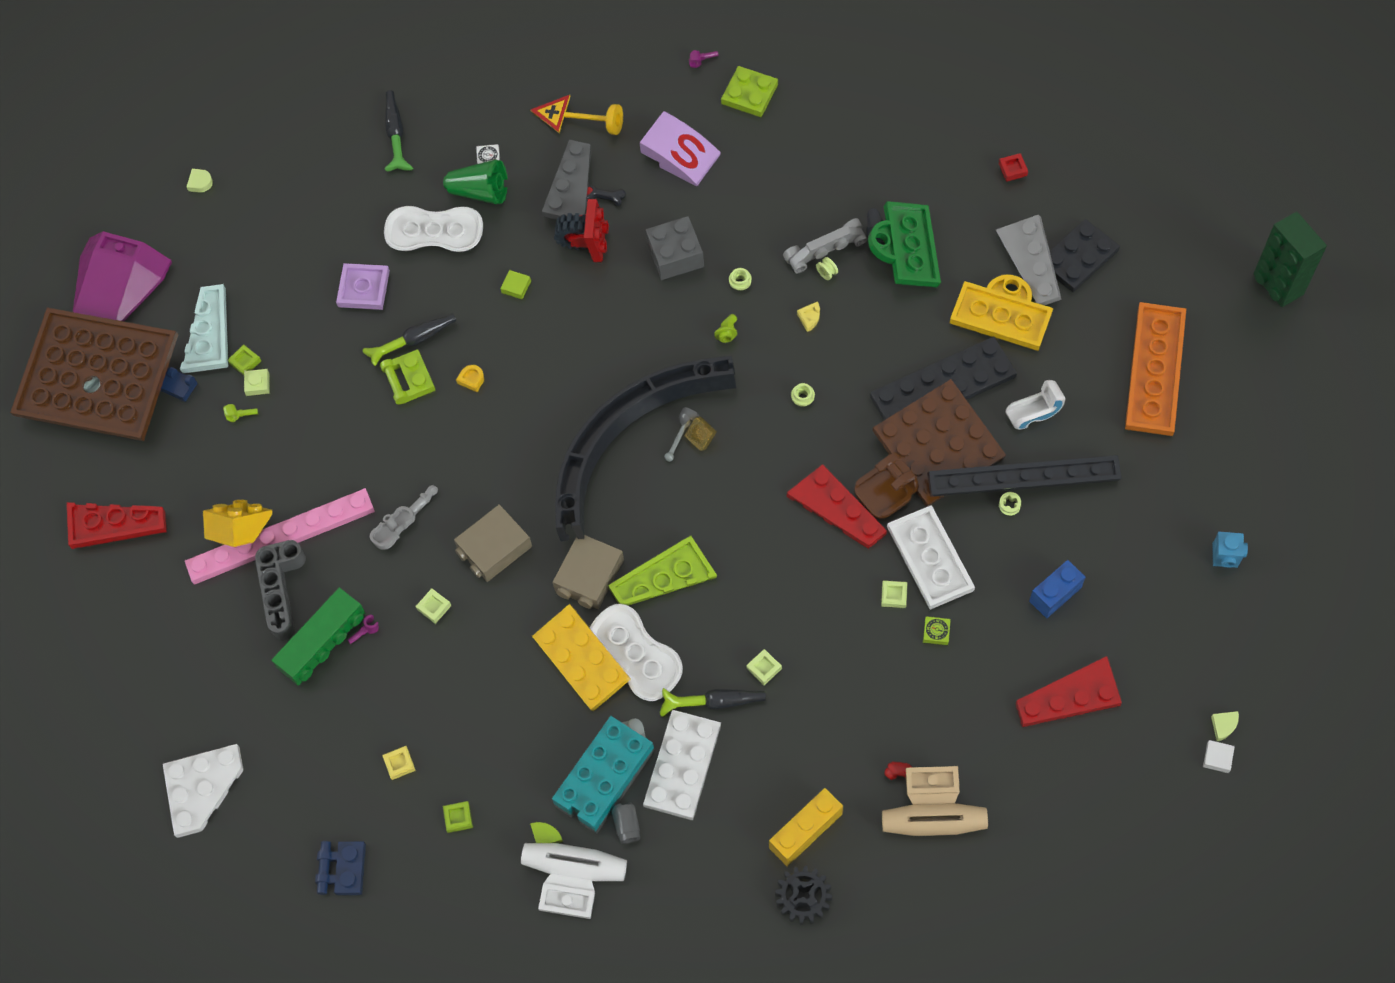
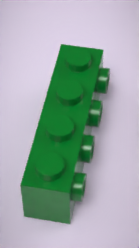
[271,587,365,686]

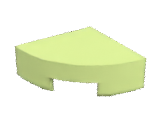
[1211,711,1239,741]

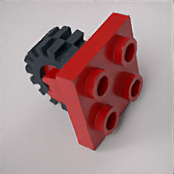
[554,199,609,262]

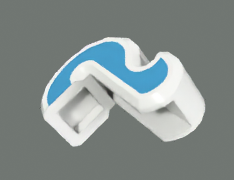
[1005,380,1065,430]

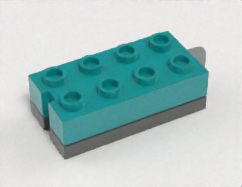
[552,716,655,834]

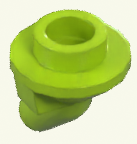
[714,314,737,343]

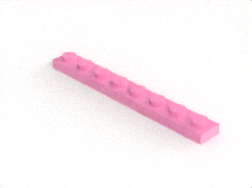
[185,488,375,585]

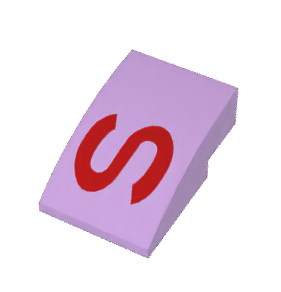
[640,111,720,186]

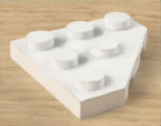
[163,744,243,838]

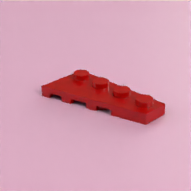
[787,464,887,549]
[67,502,167,549]
[1016,656,1122,727]

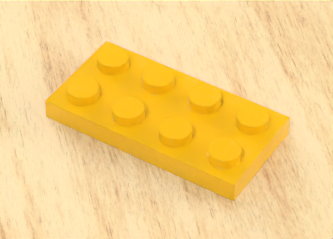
[532,604,631,711]

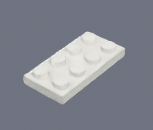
[887,505,975,609]
[643,710,721,820]

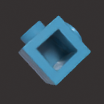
[1213,532,1248,568]

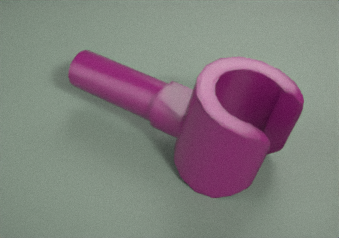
[689,50,718,68]
[347,615,379,644]

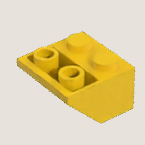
[203,500,272,547]

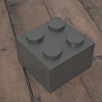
[645,216,704,280]

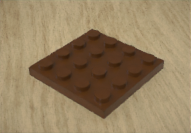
[872,379,1006,507]

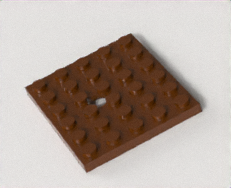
[10,308,178,441]

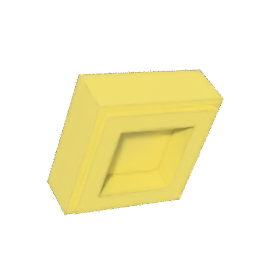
[382,746,416,780]

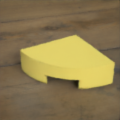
[797,301,820,332]

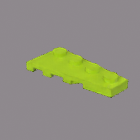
[608,536,717,606]

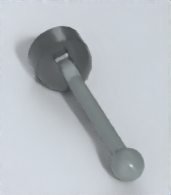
[664,407,699,462]

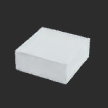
[1203,740,1235,773]

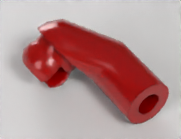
[884,761,913,780]

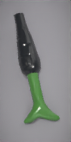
[385,90,413,172]

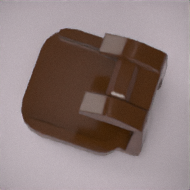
[854,452,919,518]

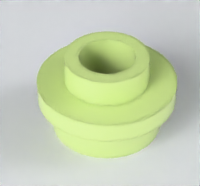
[729,268,752,290]
[791,383,815,406]

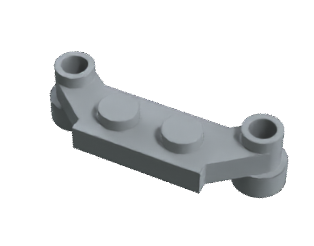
[783,218,867,273]

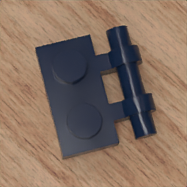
[315,841,366,895]

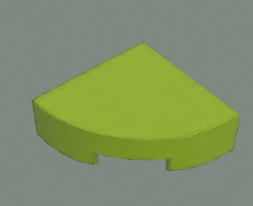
[531,822,563,843]

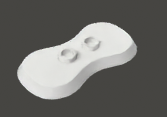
[384,206,483,252]
[590,604,683,701]

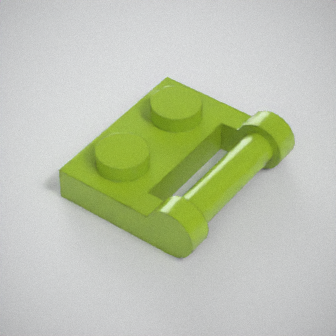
[380,349,436,404]

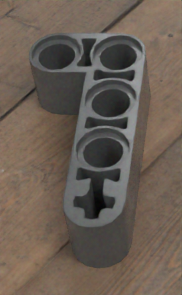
[255,540,306,641]

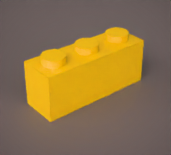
[769,788,843,867]

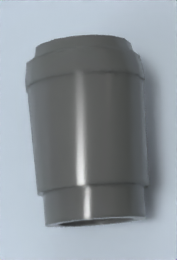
[611,802,641,844]

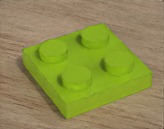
[721,66,778,117]

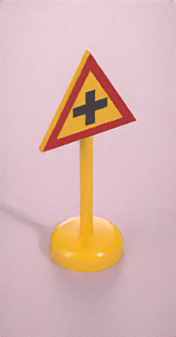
[530,95,623,135]

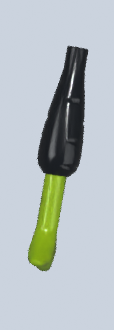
[363,313,456,366]
[660,688,766,717]

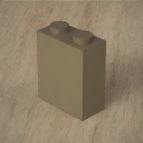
[454,504,532,582]
[553,535,624,610]

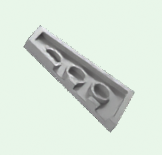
[996,214,1062,305]

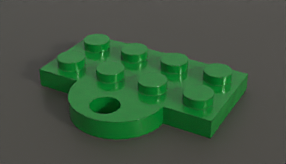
[868,201,941,287]

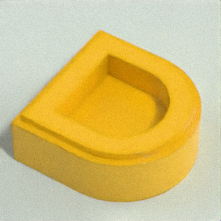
[456,365,484,392]

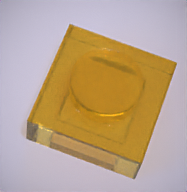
[684,417,717,451]

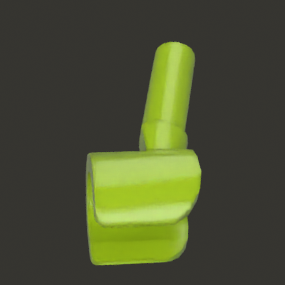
[223,404,258,422]

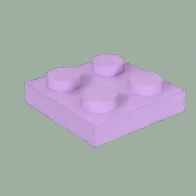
[336,263,390,310]

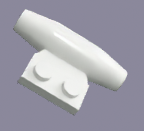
[521,843,627,919]

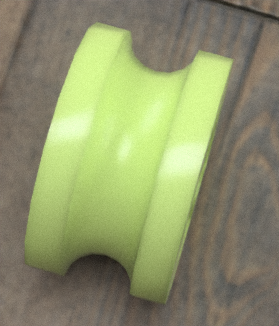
[816,257,838,280]
[999,492,1021,516]

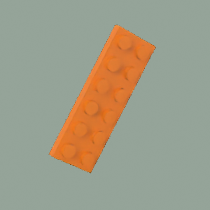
[1125,302,1186,436]

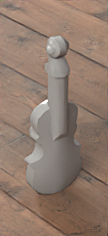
[370,485,438,550]

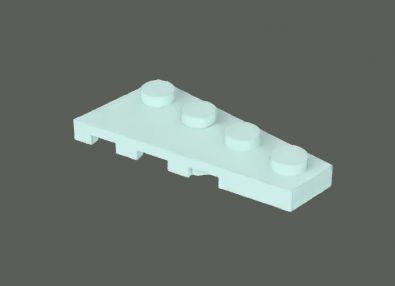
[180,284,228,373]

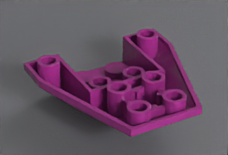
[73,231,172,322]

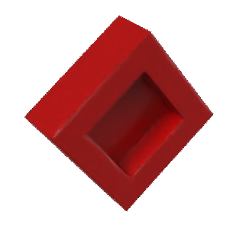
[999,153,1028,182]

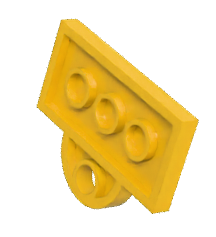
[950,275,1053,351]

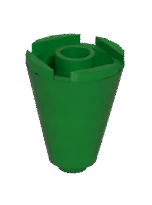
[443,159,508,204]

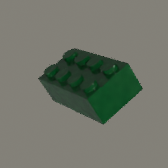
[1253,211,1327,307]

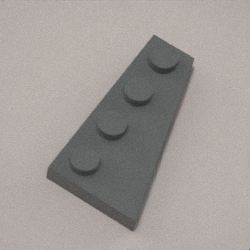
[542,140,591,220]

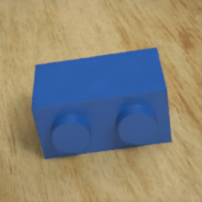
[1029,560,1085,618]

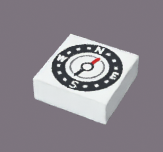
[476,144,500,164]

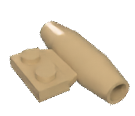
[882,766,988,836]

